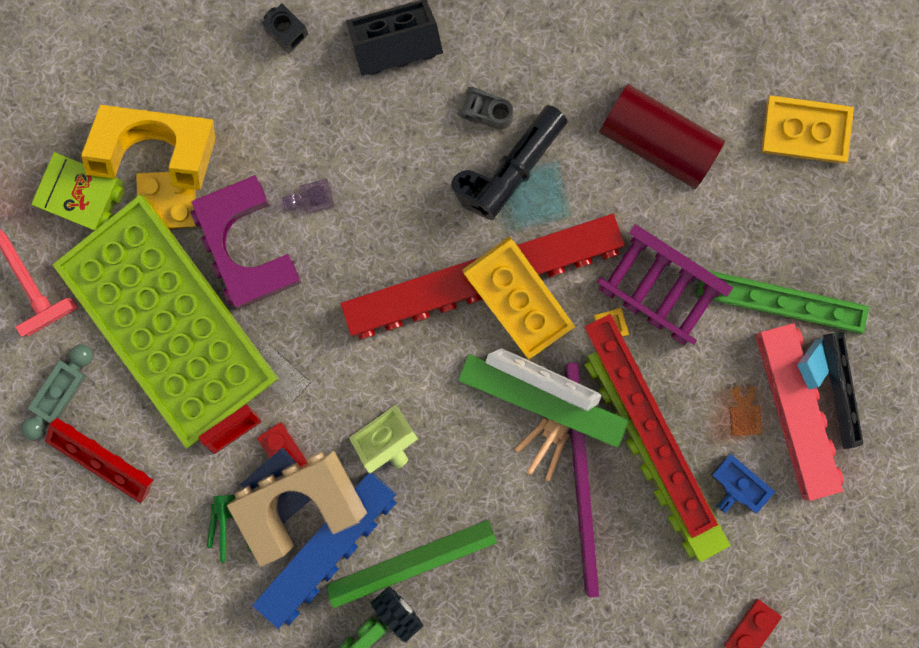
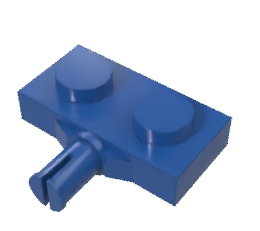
[711,454,775,514]

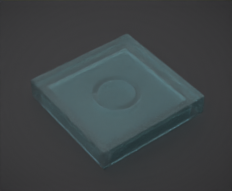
[509,161,571,229]

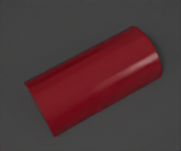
[599,83,725,189]

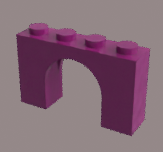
[190,175,302,309]

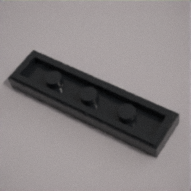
[823,332,864,449]

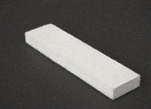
[486,348,601,411]

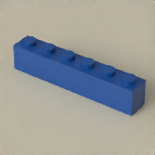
[252,472,397,629]

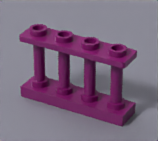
[597,224,734,346]

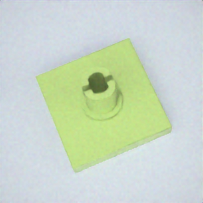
[349,405,418,473]

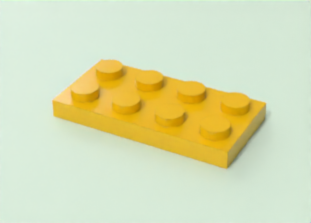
[462,236,575,360]

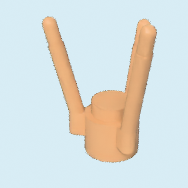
[515,418,570,481]

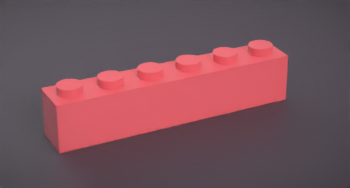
[755,323,844,501]

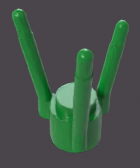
[207,495,252,563]

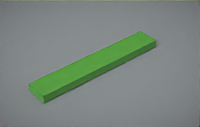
[695,270,869,334]
[458,354,630,448]
[327,520,497,608]

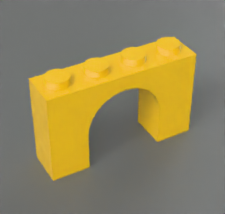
[81,105,216,190]

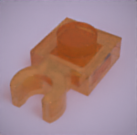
[729,385,762,436]

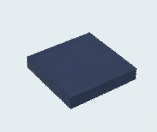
[240,448,312,523]

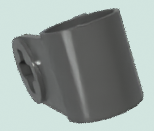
[458,87,513,130]

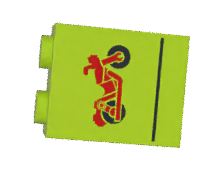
[31,152,125,231]

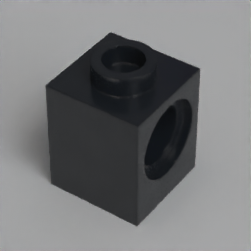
[262,3,309,53]

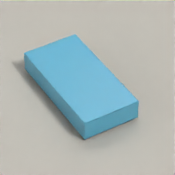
[797,338,829,390]

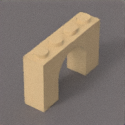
[227,451,367,567]

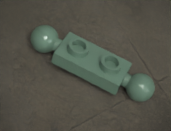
[21,344,93,440]

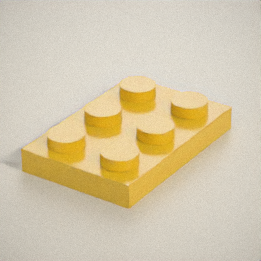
[761,95,854,164]

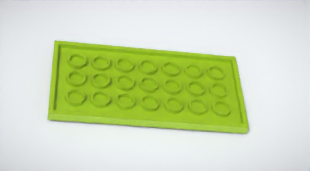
[52,195,279,449]

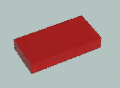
[198,404,262,454]

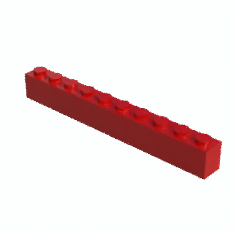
[340,213,625,341]

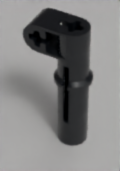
[451,105,568,220]

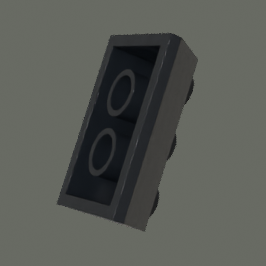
[346,0,443,76]

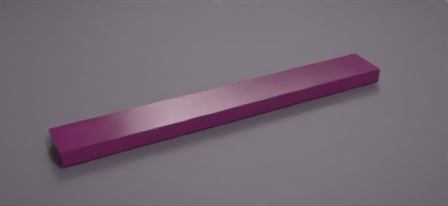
[564,362,599,598]

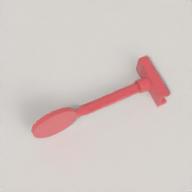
[0,229,78,337]

